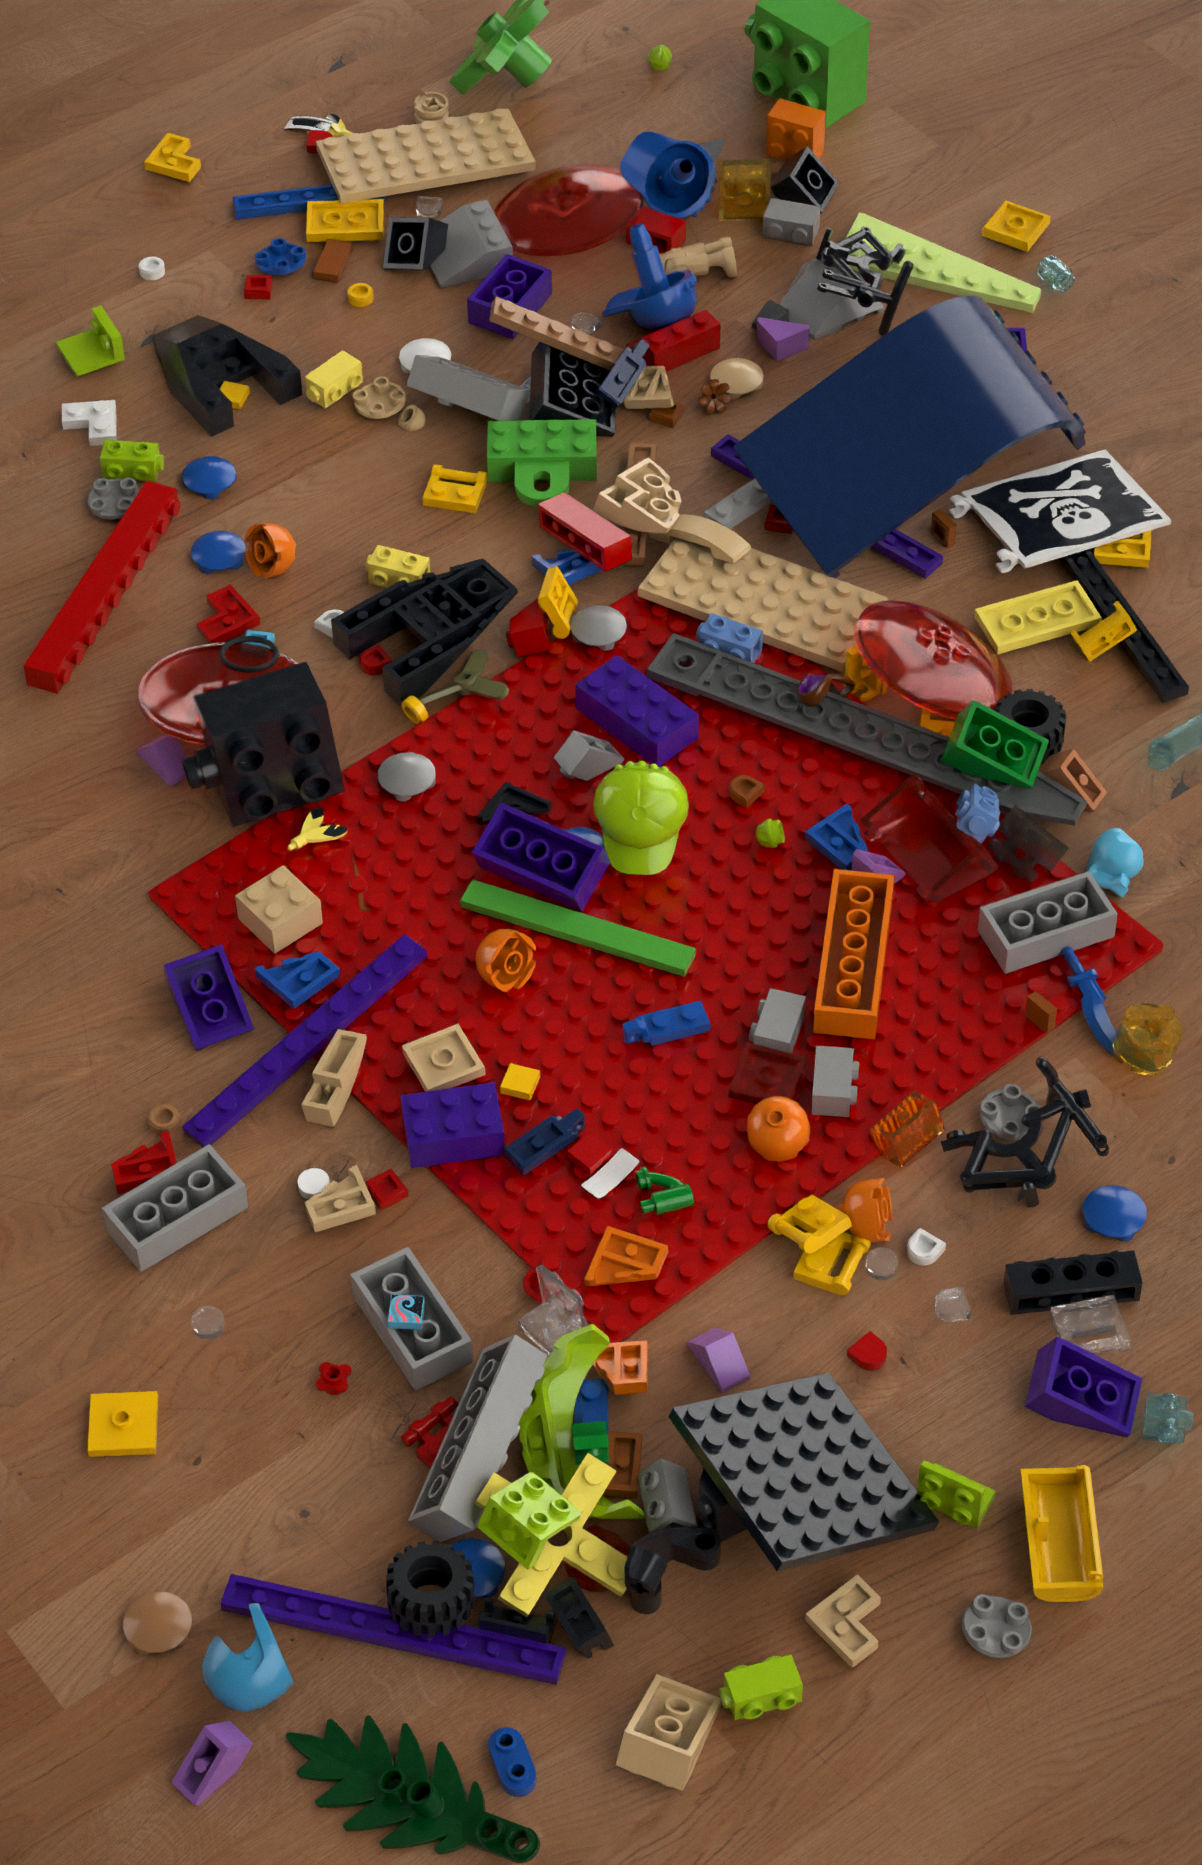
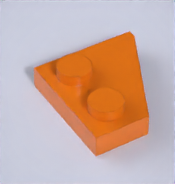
[584,1226,669,1286]
[592,1340,649,1395]

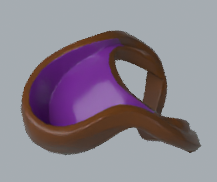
[797,674,855,707]

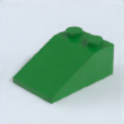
[941,699,1049,789]

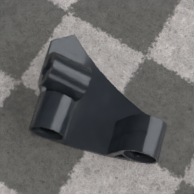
[624,1526,721,1614]

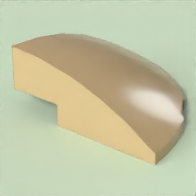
[593,458,681,533]

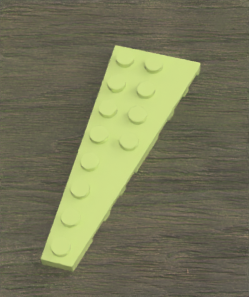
[846,212,1041,313]

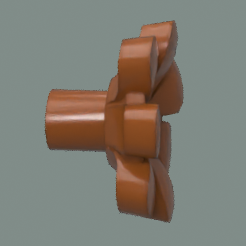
[698,379,731,414]

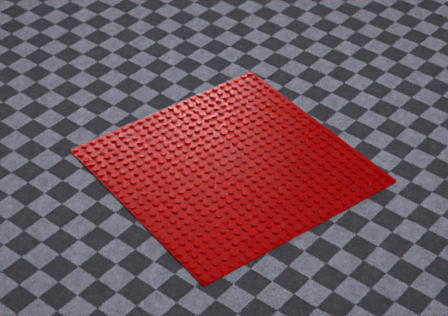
[149,588,1164,1343]

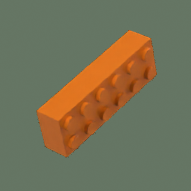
[813,869,894,1039]

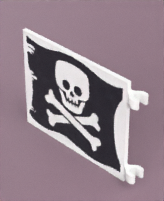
[949,449,1171,573]

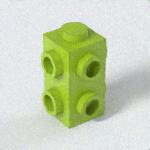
[100,440,164,482]
[719,1654,803,1720]

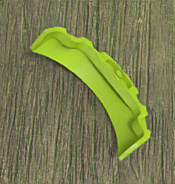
[519,1324,646,1519]

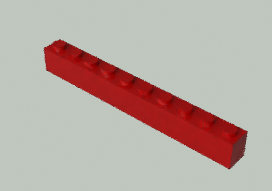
[23,481,181,694]

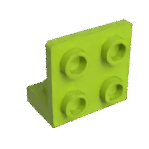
[56,305,125,376]
[917,1460,996,1529]
[477,1472,581,1570]

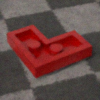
[197,584,260,648]

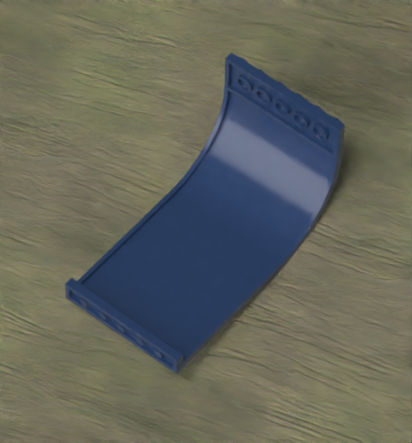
[733,295,1086,579]

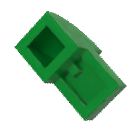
[571,1421,609,1465]

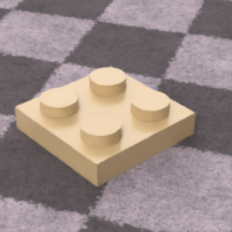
[402,1024,485,1092]

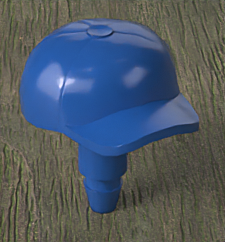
[620,131,717,220]
[602,223,697,329]

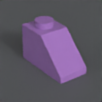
[171,1721,253,1805]

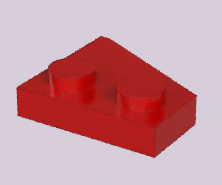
[111,1131,177,1194]

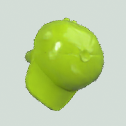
[593,761,689,875]

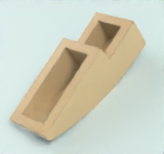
[301,1029,367,1127]

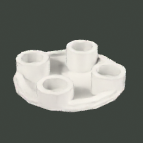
[399,338,452,373]

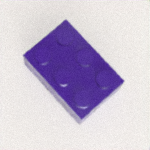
[467,254,552,339]
[401,1082,505,1168]

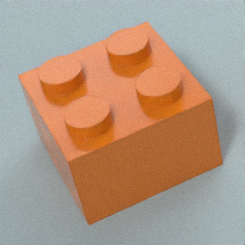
[766,98,826,161]

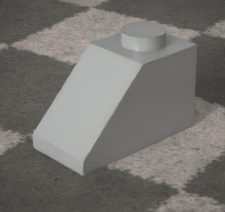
[554,731,624,781]

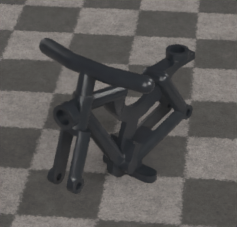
[816,226,913,336]
[941,1057,1109,1207]

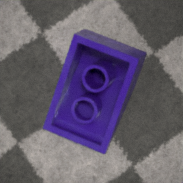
[164,944,254,1051]
[1024,1336,1143,1437]

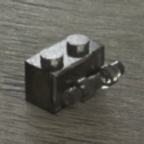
[988,805,1069,883]

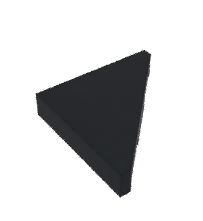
[477,782,552,825]

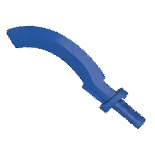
[1061,947,1156,1069]

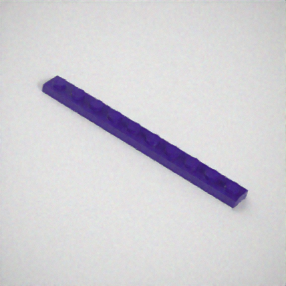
[711,434,943,579]
[182,934,427,1148]
[220,1574,566,1685]

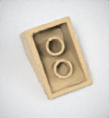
[616,1674,722,1791]

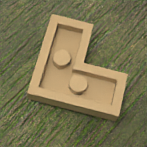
[805,1574,881,1668]

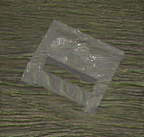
[1050,1295,1131,1354]

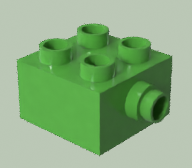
[744,0,870,128]

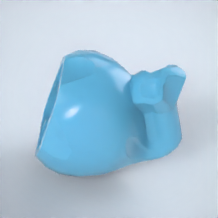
[1086,827,1144,898]

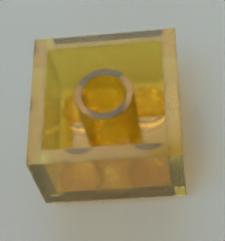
[718,159,771,221]

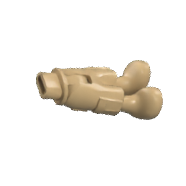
[659,236,737,278]

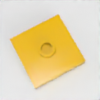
[981,200,1051,252]
[88,1391,159,1457]

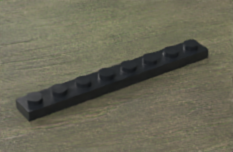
[1059,549,1189,703]

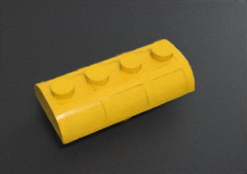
[1020,1465,1103,1602]

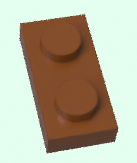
[603,1431,643,1498]

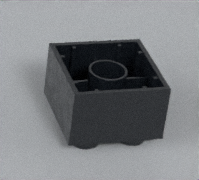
[181,661,345,827]

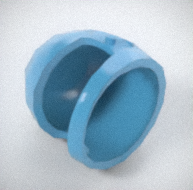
[201,1603,294,1713]

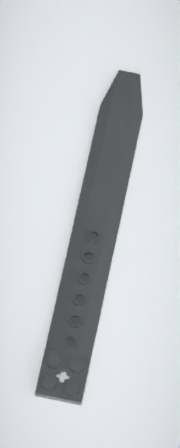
[647,633,1087,826]

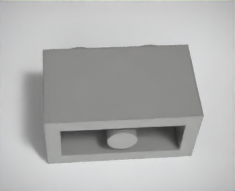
[763,198,821,246]
[749,988,806,1062]
[811,1046,859,1117]

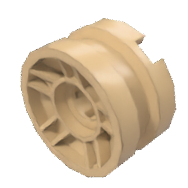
[414,92,449,124]

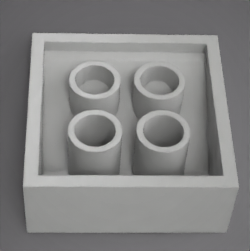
[429,200,513,289]

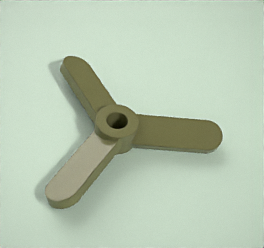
[417,650,509,704]

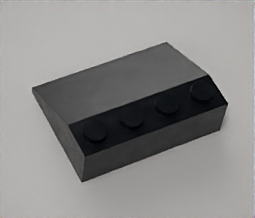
[529,342,616,437]

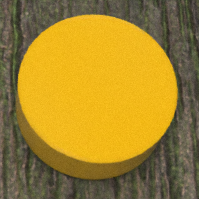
[347,283,374,307]
[402,695,429,724]

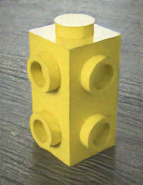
[305,350,363,409]
[365,545,430,588]

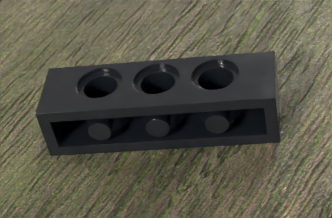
[1003,1250,1143,1315]

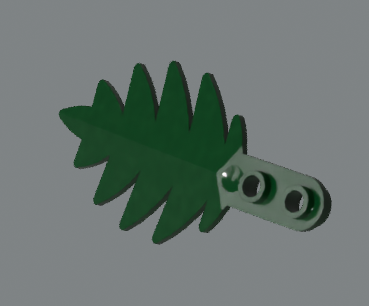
[286,1715,540,1863]

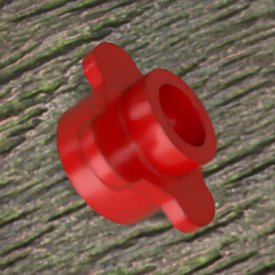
[316,1362,352,1395]

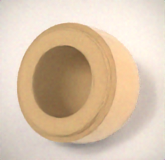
[398,405,426,431]

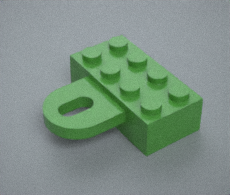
[487,419,597,507]

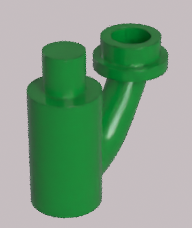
[635,1166,694,1215]

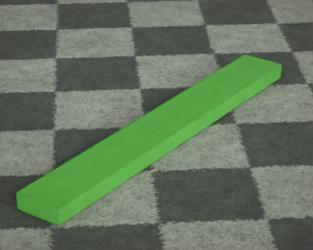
[460,879,696,977]

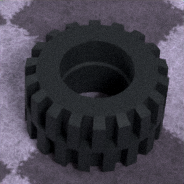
[994,689,1066,764]
[386,1541,474,1637]

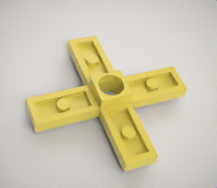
[475,1453,627,1618]

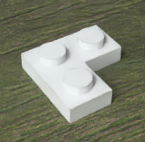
[62,400,117,446]

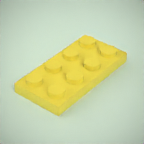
[974,580,1102,655]

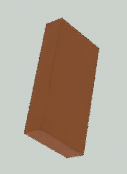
[313,239,353,282]

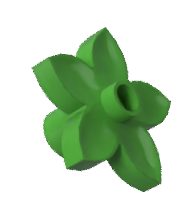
[449,0,552,94]

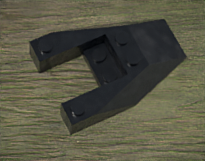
[153,315,303,437]
[331,558,518,707]

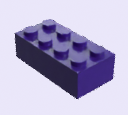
[575,655,699,767]
[472,803,610,912]

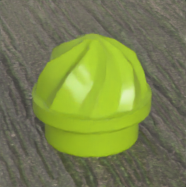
[648,44,672,70]
[755,818,785,848]

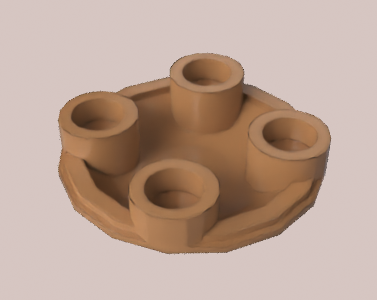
[123,1592,192,1655]

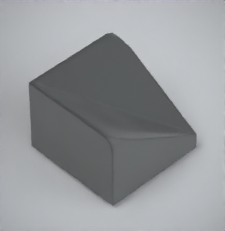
[752,300,789,329]

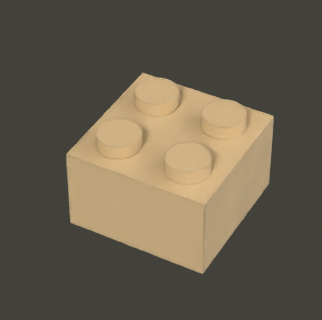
[235,865,323,954]

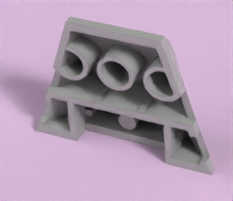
[779,258,884,340]

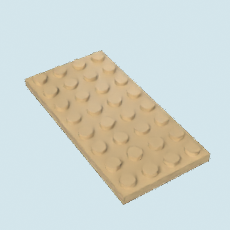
[316,109,536,204]
[637,537,888,672]

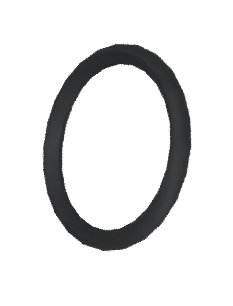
[219,636,279,673]

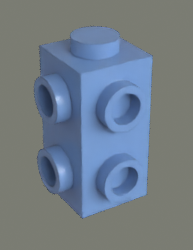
[696,613,763,663]
[955,783,1001,843]

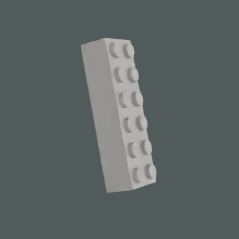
[408,1334,547,1542]

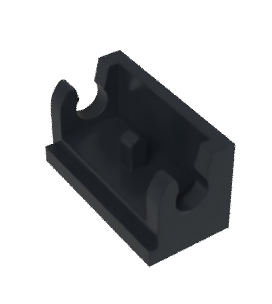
[543,1576,614,1658]
[479,1598,556,1644]

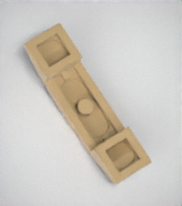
[648,514,751,564]

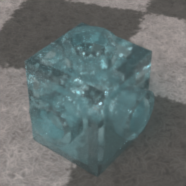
[1143,1393,1194,1444]

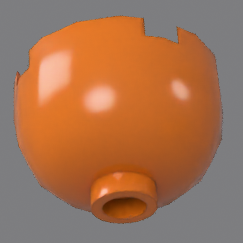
[244,523,296,579]
[475,929,536,992]
[746,1096,810,1162]
[839,1178,893,1243]

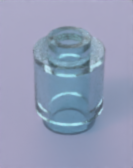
[1037,255,1075,292]

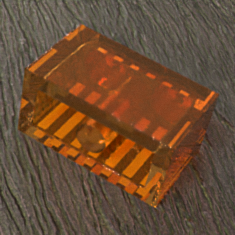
[870,1091,945,1168]

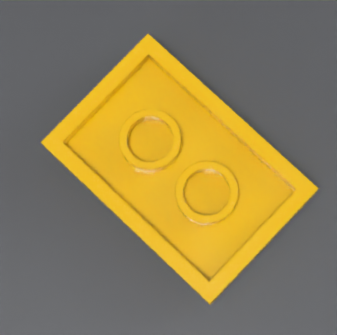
[306,199,384,242]

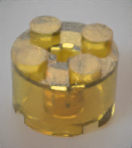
[1113,1003,1183,1075]

